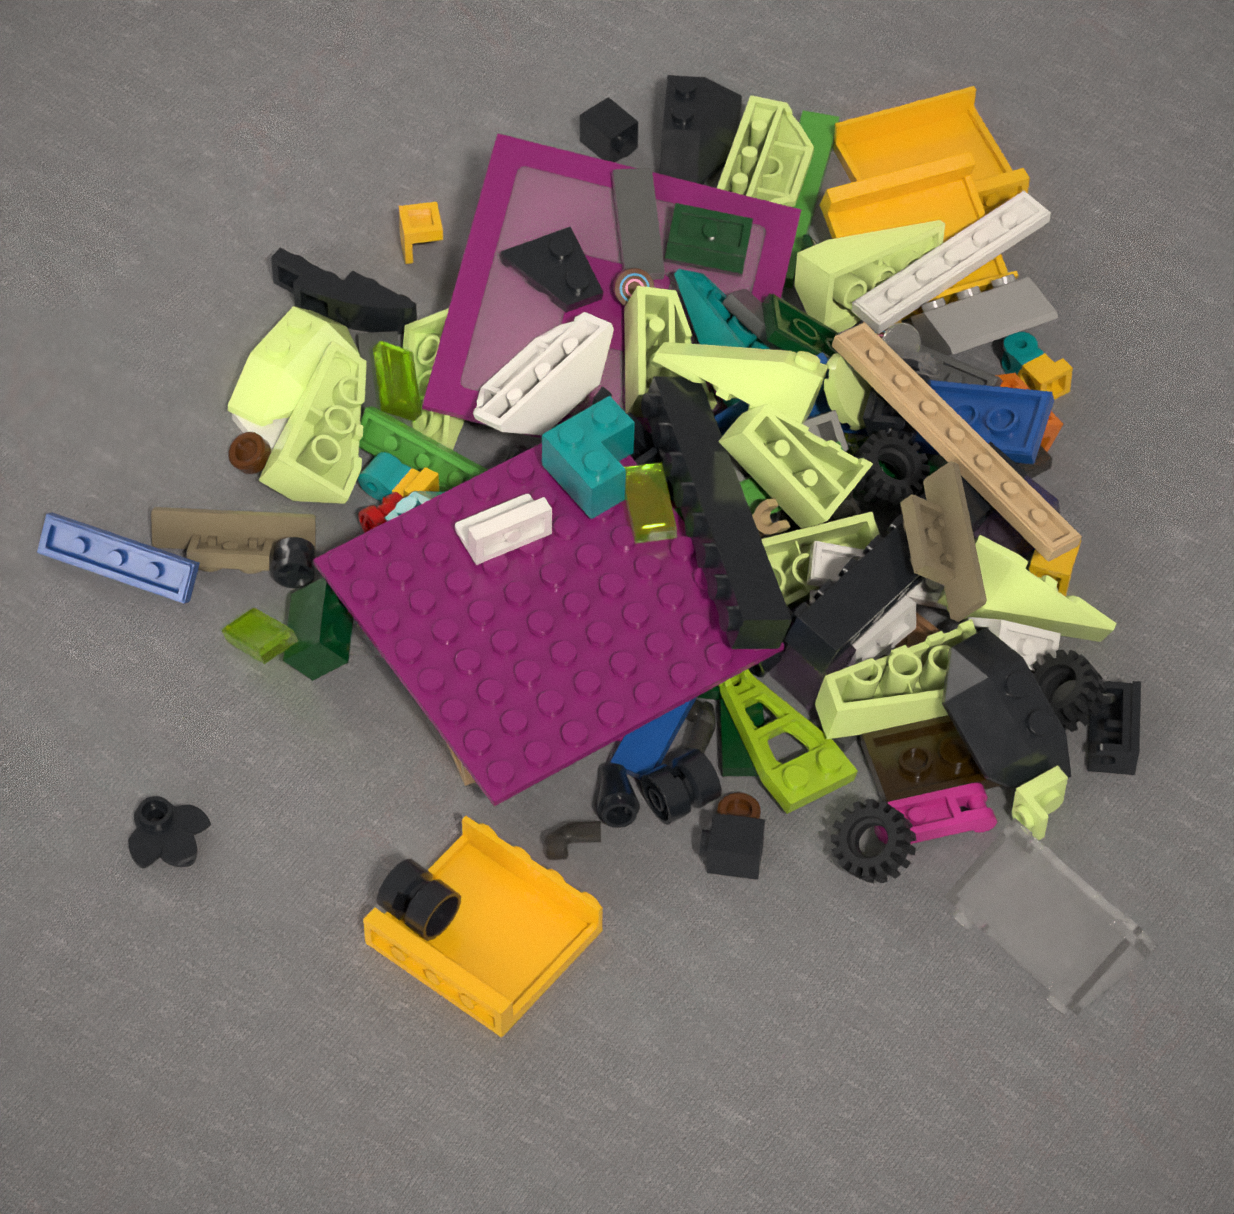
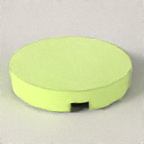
[824,353,872,431]

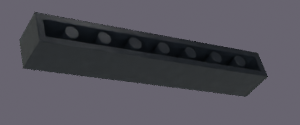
[641,376,792,649]
[784,442,1028,674]

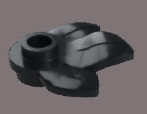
[128,796,211,868]

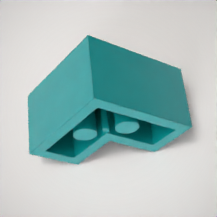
[542,396,635,519]

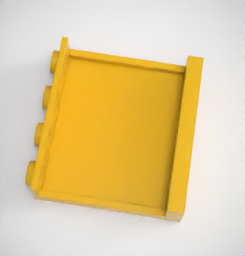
[833,86,1030,215]
[820,151,1019,329]
[363,815,603,1038]

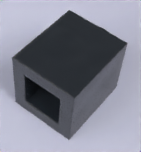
[580,97,638,163]
[699,813,765,880]

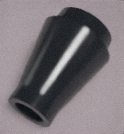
[597,764,640,828]

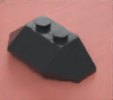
[659,75,742,185]
[942,628,1072,790]

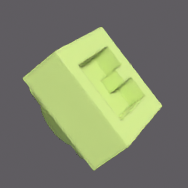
[1012,765,1068,841]

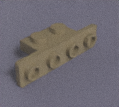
[900,461,987,622]
[151,507,316,574]

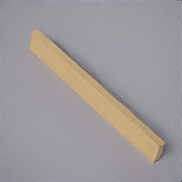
[832,322,1082,562]

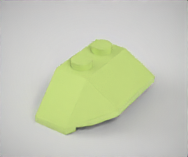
[717,95,814,207]
[228,306,360,427]

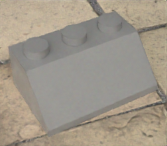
[911,273,1059,356]

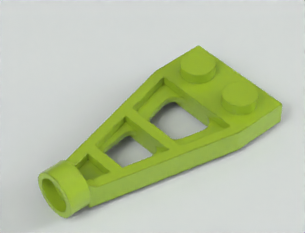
[718,669,858,814]

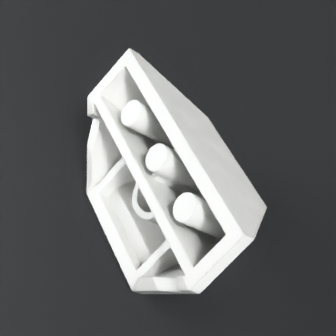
[473,312,614,435]

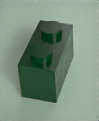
[283,577,354,681]

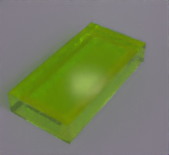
[373,340,422,422]
[624,463,677,544]
[222,608,298,664]

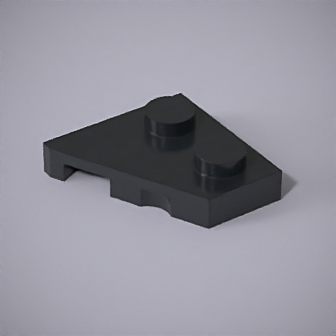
[500,226,604,313]

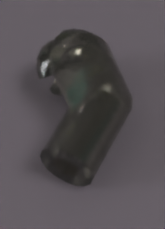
[543,821,601,860]

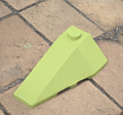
[794,220,945,333]
[401,308,465,450]
[258,340,367,504]
[653,342,829,424]
[937,535,1117,642]

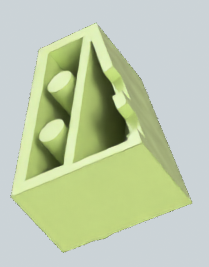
[624,286,717,418]
[718,404,873,529]

